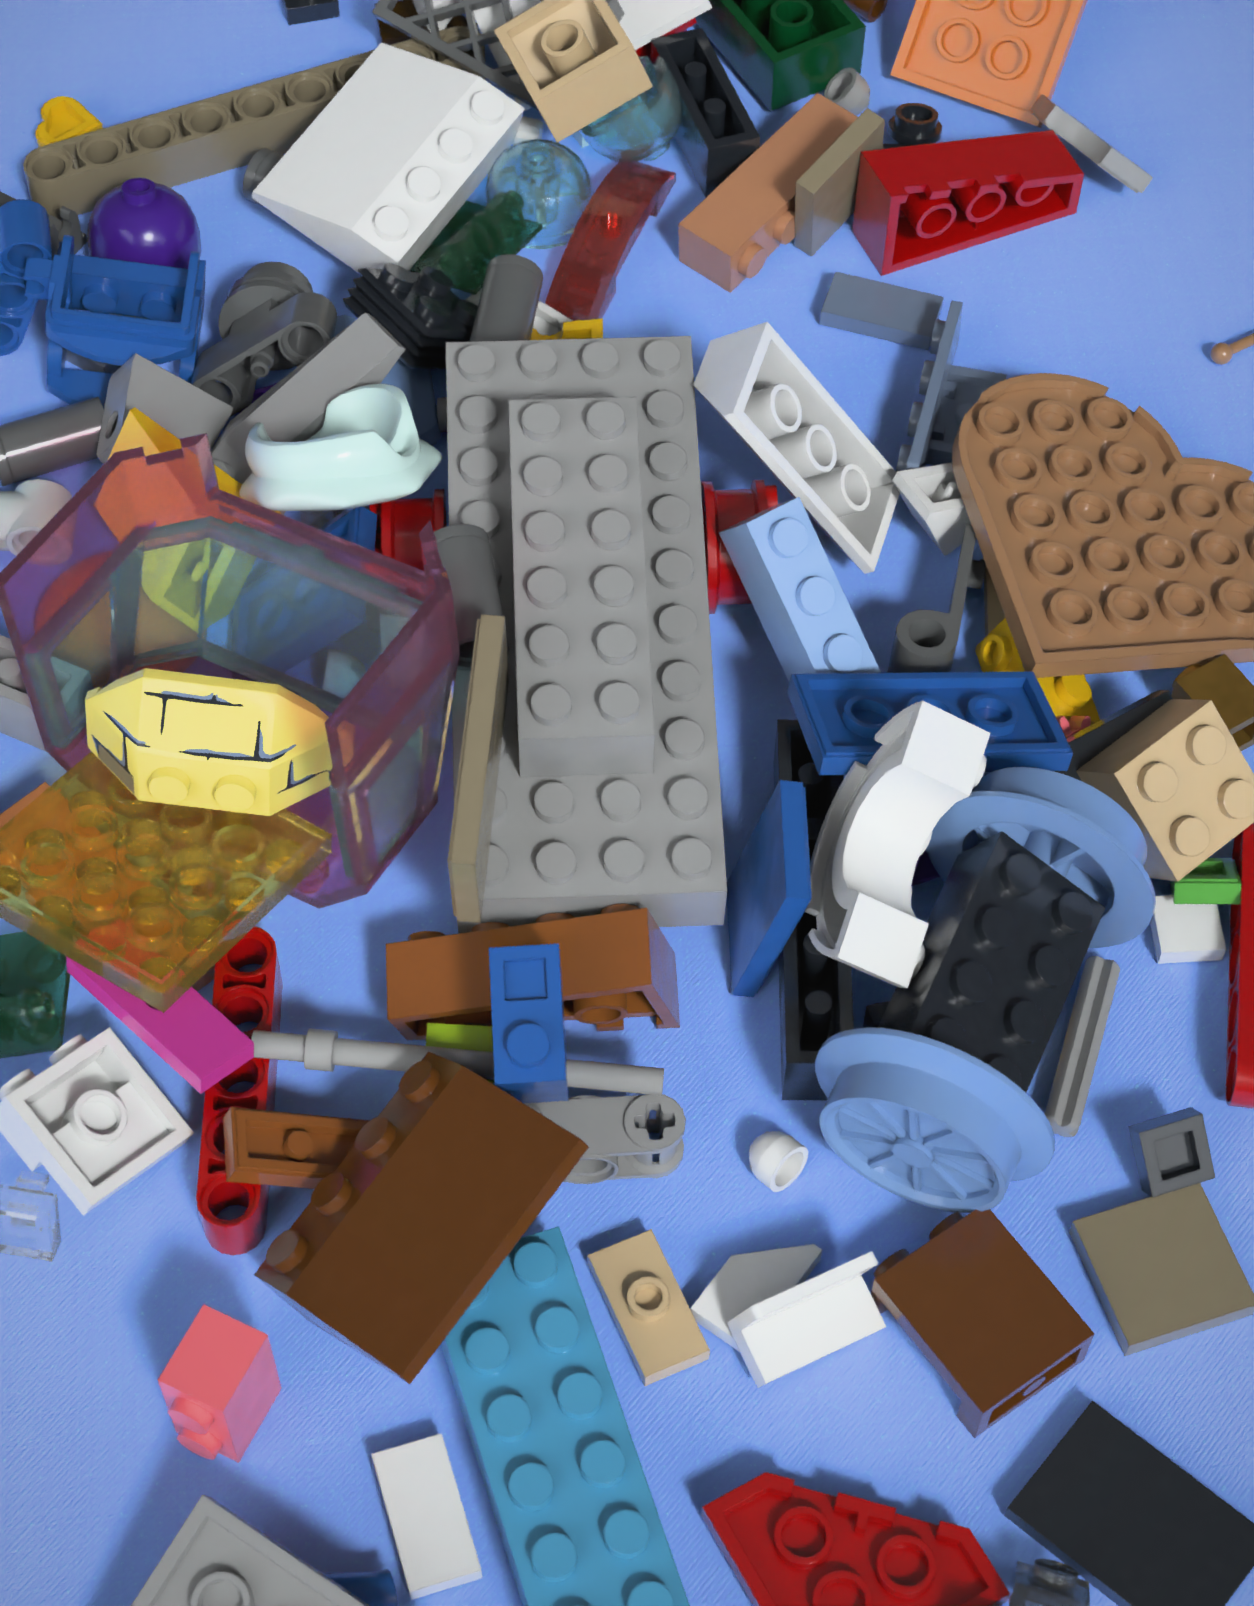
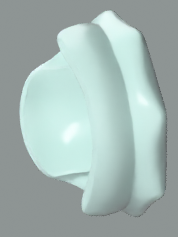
[239,384,443,511]

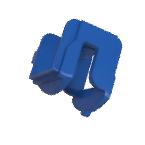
[23,235,206,408]

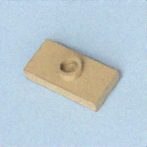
[588,1229,710,1386]

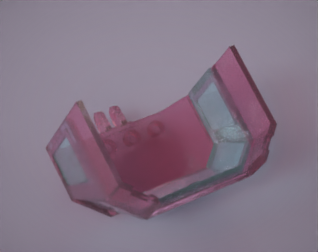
[0,433,460,909]

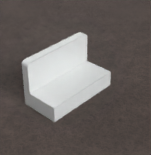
[727,1251,887,1389]

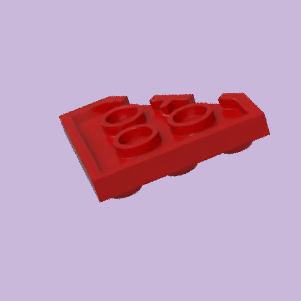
[701,1472,1010,1606]

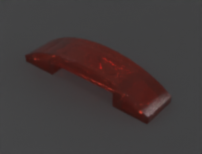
[545,158,676,321]

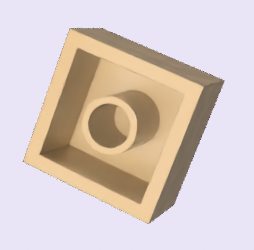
[1076,699,1254,882]

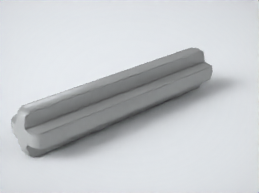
[1045,956,1120,1138]

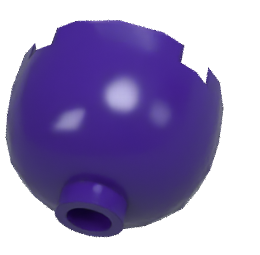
[87,178,202,269]

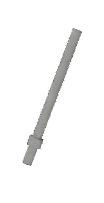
[251,1028,665,1096]

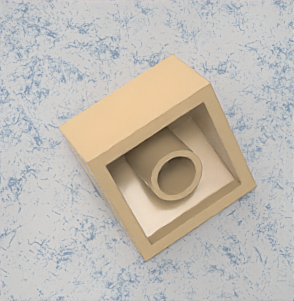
[494,0,653,143]

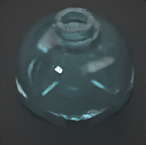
[579,56,682,163]
[484,139,594,250]

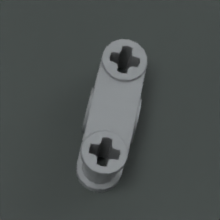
[524,1094,686,1184]

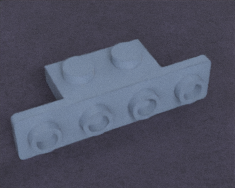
[896,300,1007,502]

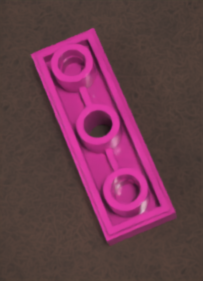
[66,922,254,1094]

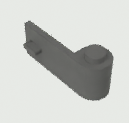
[887,523,986,673]

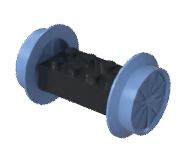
[815,767,1156,1213]

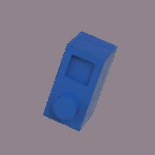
[489,943,569,1103]

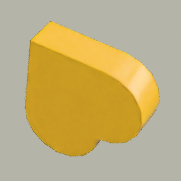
[35,96,103,148]

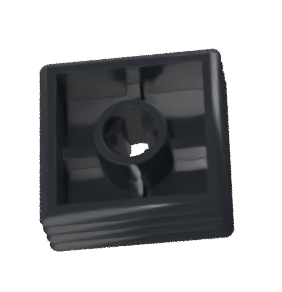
[343,263,478,370]

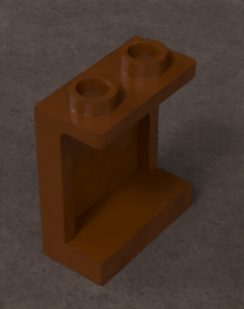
[871,1209,1095,1439]

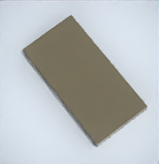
[447,614,509,923]

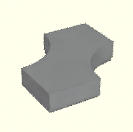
[1031,94,1153,194]

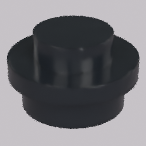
[888,103,942,146]

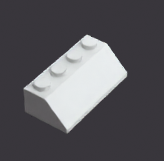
[693,321,900,574]

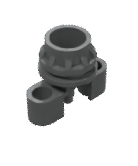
[191,262,337,417]

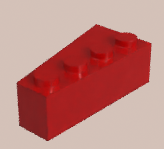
[852,130,1084,276]

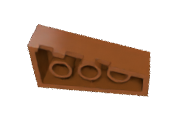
[386,904,680,1041]

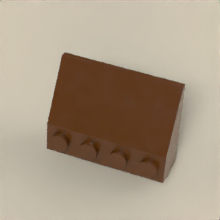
[254,1051,589,1384]

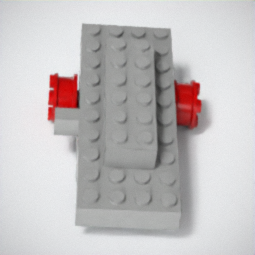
[370,336,778,934]

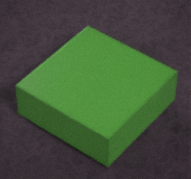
[1169,858,1241,905]

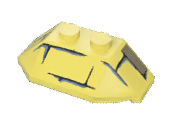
[85,668,348,816]

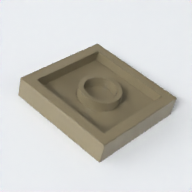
[794,108,885,257]
[1069,1183,1254,1356]

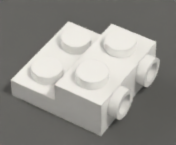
[0,1027,194,1216]

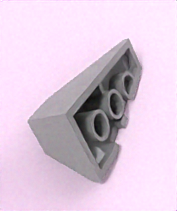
[205,312,406,525]

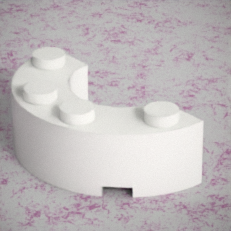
[805,701,990,988]

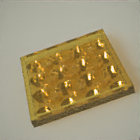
[0,751,332,1013]

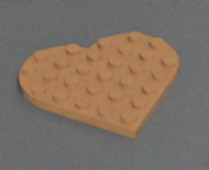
[952,373,1254,678]

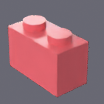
[158,1304,282,1463]

